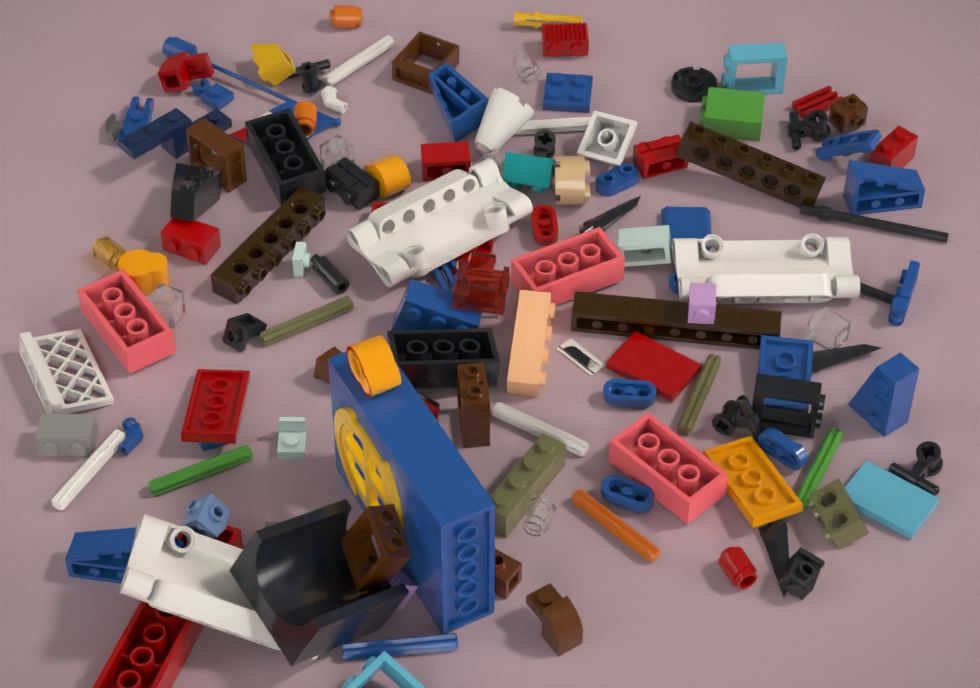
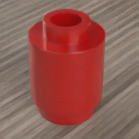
[718,547,757,590]

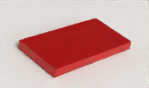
[181,369,250,444]

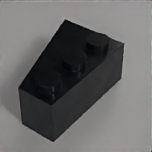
[170,163,222,222]

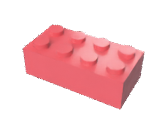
[511,227,625,305]
[77,269,176,374]
[608,412,728,525]

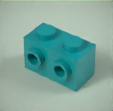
[502,152,556,193]

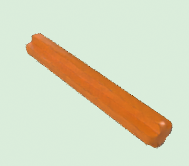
[572,489,660,563]

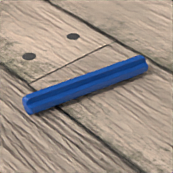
[342,633,458,661]

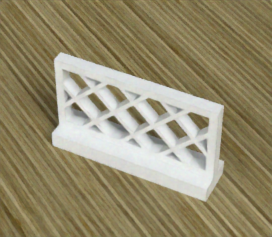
[19,329,114,414]

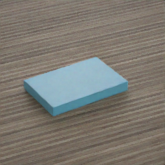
[845,461,940,539]

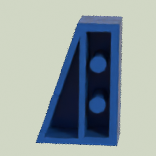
[428,62,489,142]
[843,160,925,215]
[391,279,484,331]

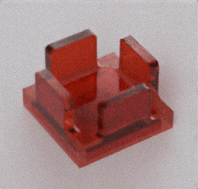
[452,252,510,315]

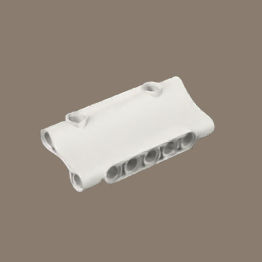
[346,158,533,287]
[672,233,860,304]
[119,513,319,660]

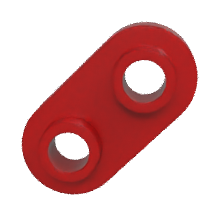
[531,205,559,246]

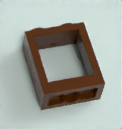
[392,31,459,94]
[186,118,247,193]
[457,363,490,448]
[340,504,412,592]

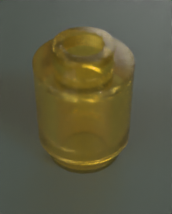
[92,236,127,271]

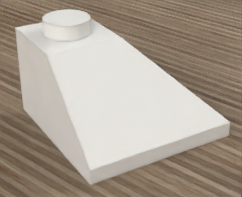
[577,110,638,166]

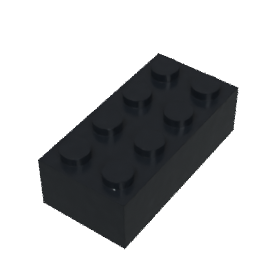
[245,108,327,205]
[386,328,500,389]

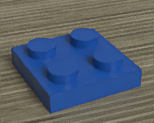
[543,73,593,113]

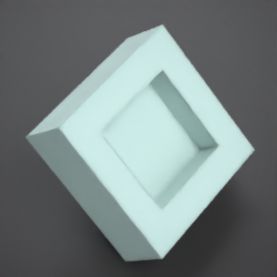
[292,242,311,278]

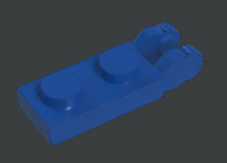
[117,96,154,147]
[816,129,882,161]
[888,260,920,326]

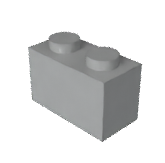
[35,413,98,457]

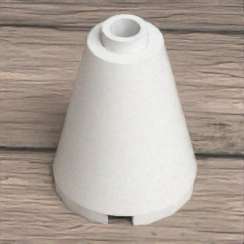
[474,88,534,156]

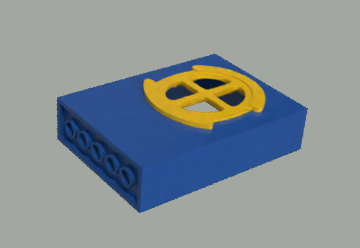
[328,352,495,634]

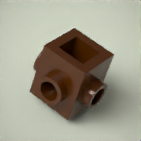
[828,94,868,134]

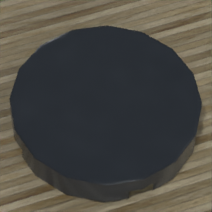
[671,67,717,103]

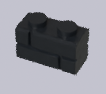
[325,157,380,210]

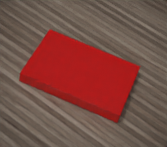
[606,331,702,402]

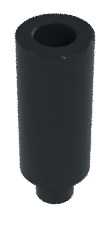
[311,254,350,295]

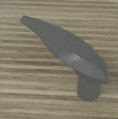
[105,114,123,141]

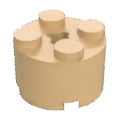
[555,156,590,205]

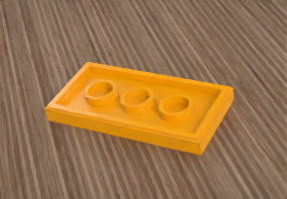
[702,436,803,528]

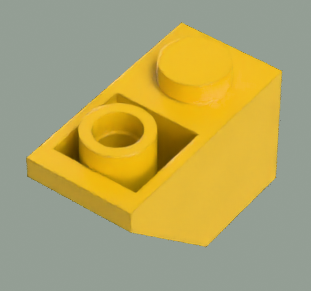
[250,44,297,87]

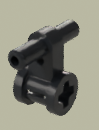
[287,59,331,93]
[788,110,831,150]
[534,130,560,174]
[712,395,763,442]
[889,441,943,496]

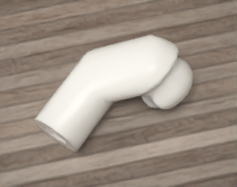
[321,86,348,114]

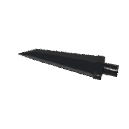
[579,196,641,234]
[812,344,881,373]
[759,520,789,598]

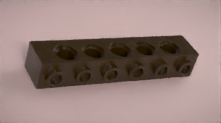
[676,121,826,208]
[211,186,326,304]

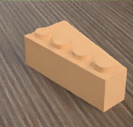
[507,290,556,397]

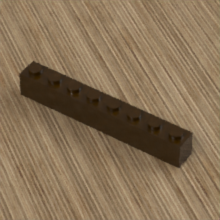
[571,291,782,350]

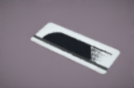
[557,339,605,375]

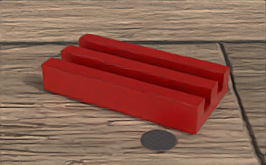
[792,85,843,120]

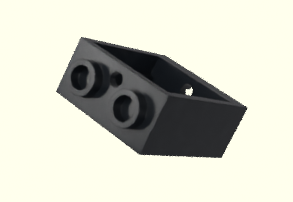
[752,373,826,439]

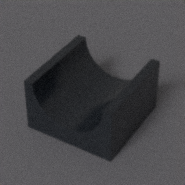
[229,499,409,666]

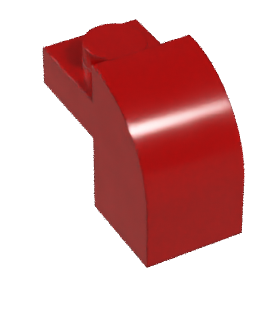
[157,51,214,93]

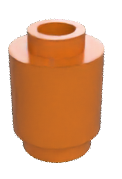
[329,5,362,28]
[293,101,317,136]

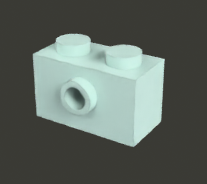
[618,225,672,267]

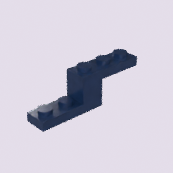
[118,108,232,159]

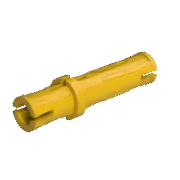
[514,11,582,29]

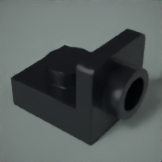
[223,313,267,352]

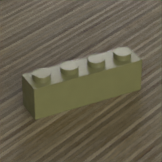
[490,433,566,538]

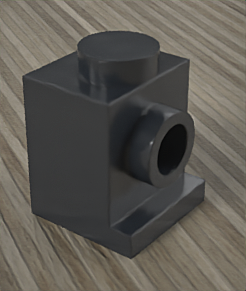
[778,547,825,600]

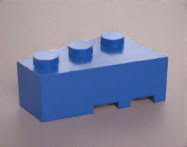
[848,352,920,437]
[65,527,137,584]

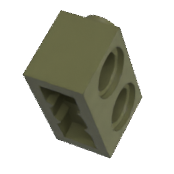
[809,478,869,549]

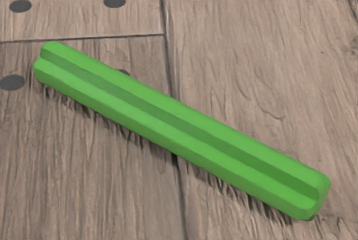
[796,427,843,511]
[148,445,253,496]

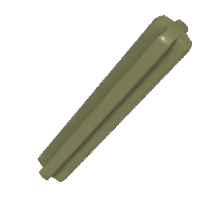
[259,296,354,346]
[677,354,721,435]

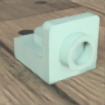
[277,416,307,460]

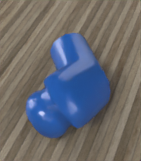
[118,417,144,455]

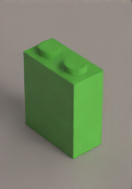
[699,87,765,141]

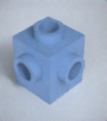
[181,494,231,539]

